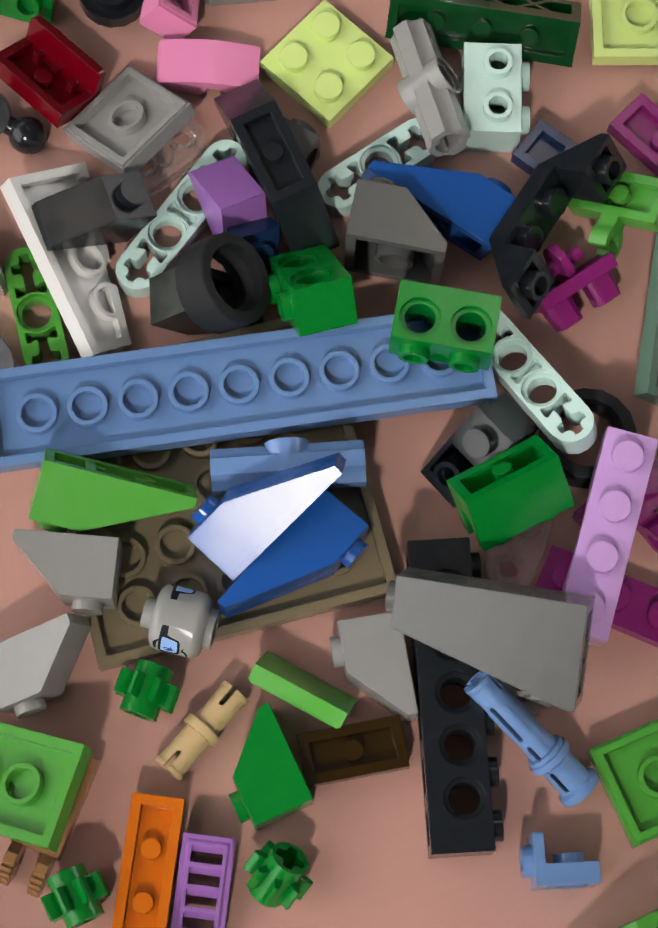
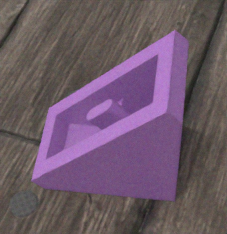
[188,156,267,235]

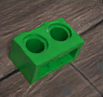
[268,244,358,337]
[388,279,502,373]

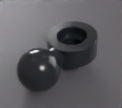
[0,93,47,154]

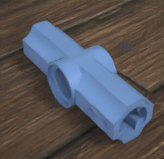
[210,437,366,496]

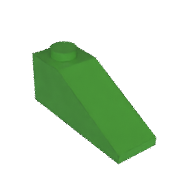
[29,447,197,533]

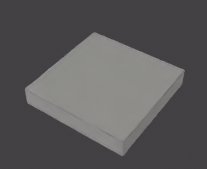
[63,65,196,174]

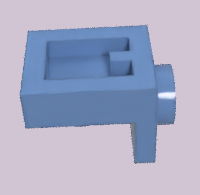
[519,831,601,891]

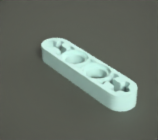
[116,140,248,298]
[491,310,597,454]

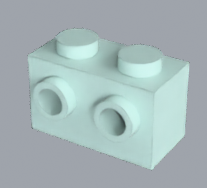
[460,42,530,152]

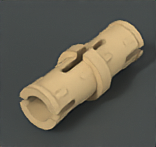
[155,680,249,781]

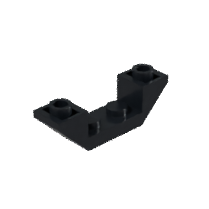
[214,79,340,252]
[489,133,627,319]

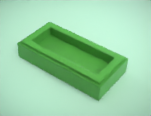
[248,651,358,729]

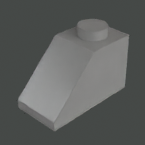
[13,529,123,616]
[329,612,418,722]
[0,613,91,719]

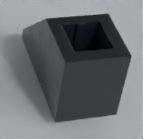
[420,392,539,508]

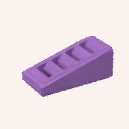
[171,832,237,928]

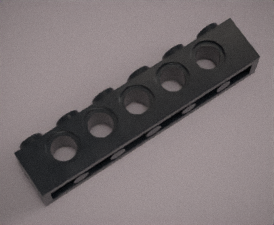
[405,537,504,859]

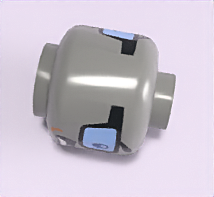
[140,584,221,658]

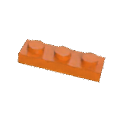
[112,792,186,928]

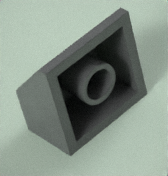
[344,177,448,286]

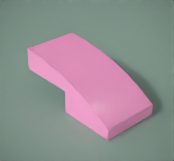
[156,39,260,96]

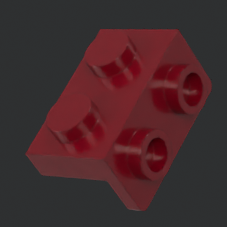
[0,15,106,129]

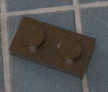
[297,715,410,788]

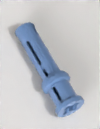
[464,671,600,807]

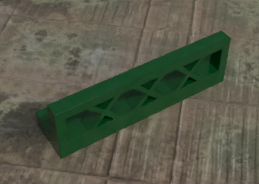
[385,0,581,67]

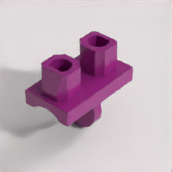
[534,244,621,332]

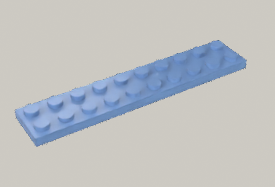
[0,314,498,473]

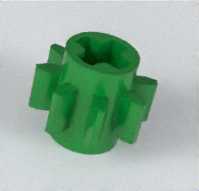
[113,659,181,722]
[243,840,313,910]
[40,863,110,928]

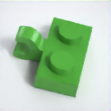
[568,171,658,259]

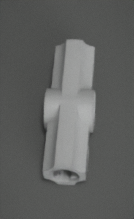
[390,18,471,157]

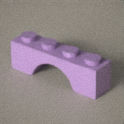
[562,426,658,647]

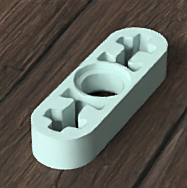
[318,118,436,217]

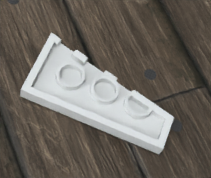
[0,162,132,358]

